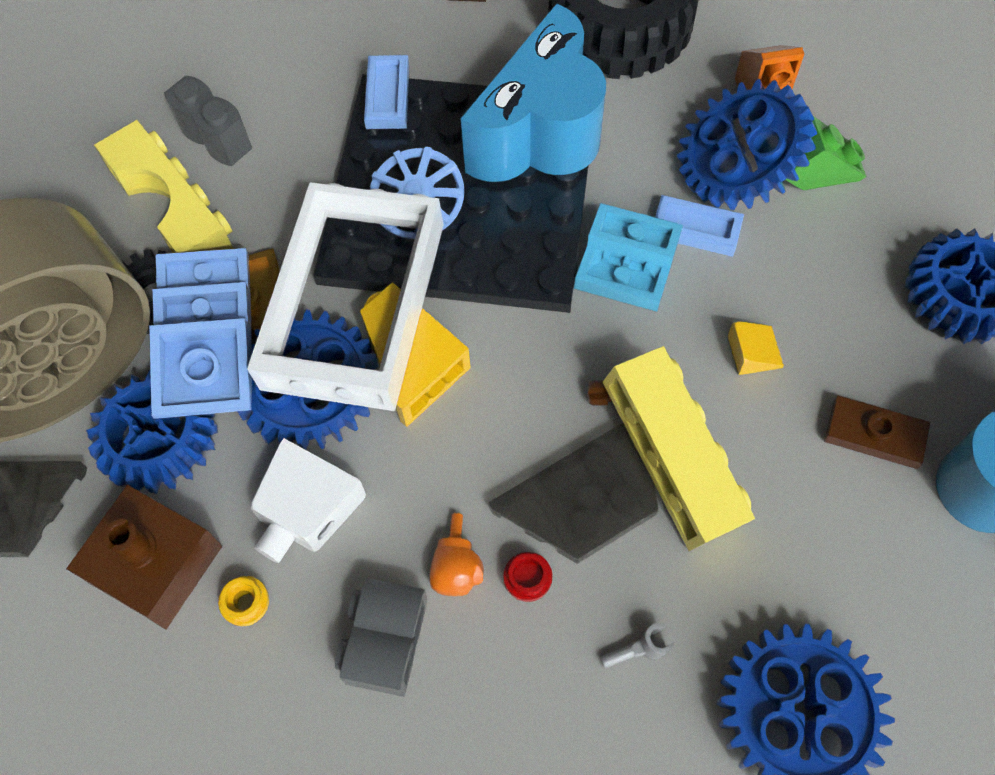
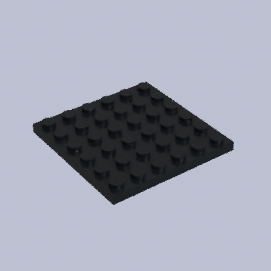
[313,74,589,313]

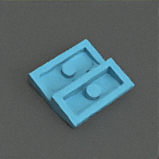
[574,203,683,312]

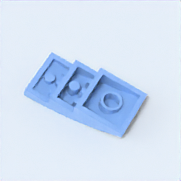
[149,248,252,419]

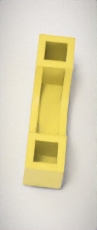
[94,120,233,253]

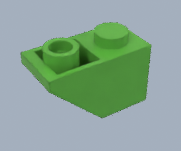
[785,116,867,190]

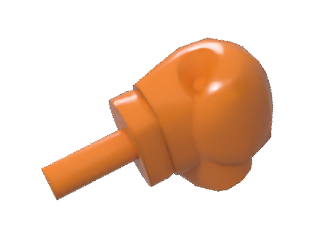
[429,513,484,596]

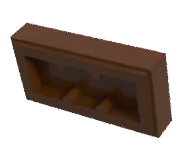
[824,395,931,469]

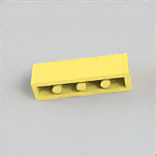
[603,346,755,551]

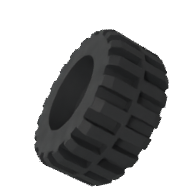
[548,0,699,79]

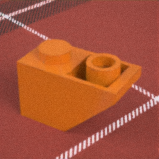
[735,45,805,90]

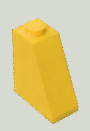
[360,282,471,427]

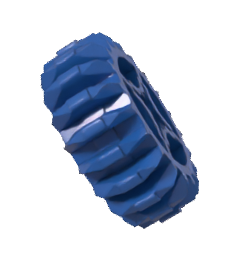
[905,228,995,345]
[86,370,218,494]

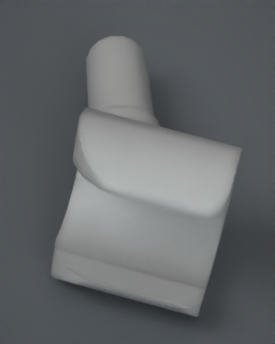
[600,623,674,668]

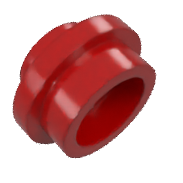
[503,552,553,602]

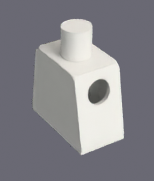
[251,438,366,563]

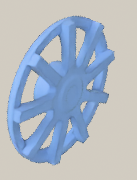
[370,146,465,239]

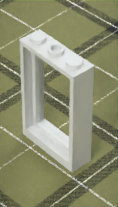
[247,182,444,411]

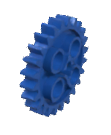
[677,79,817,210]
[237,310,379,450]
[717,624,895,775]

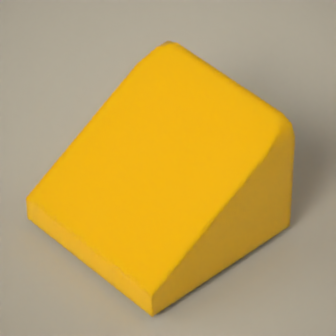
[728,321,784,375]

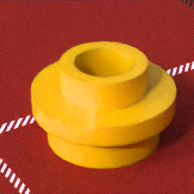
[218,576,269,626]

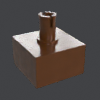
[66,485,222,630]

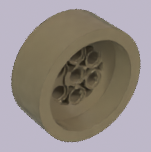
[0,198,150,442]

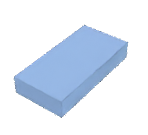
[364,55,409,129]
[655,195,744,257]

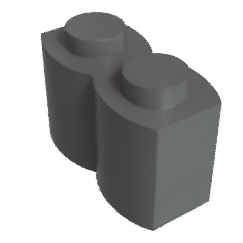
[164,75,252,166]
[335,578,428,697]

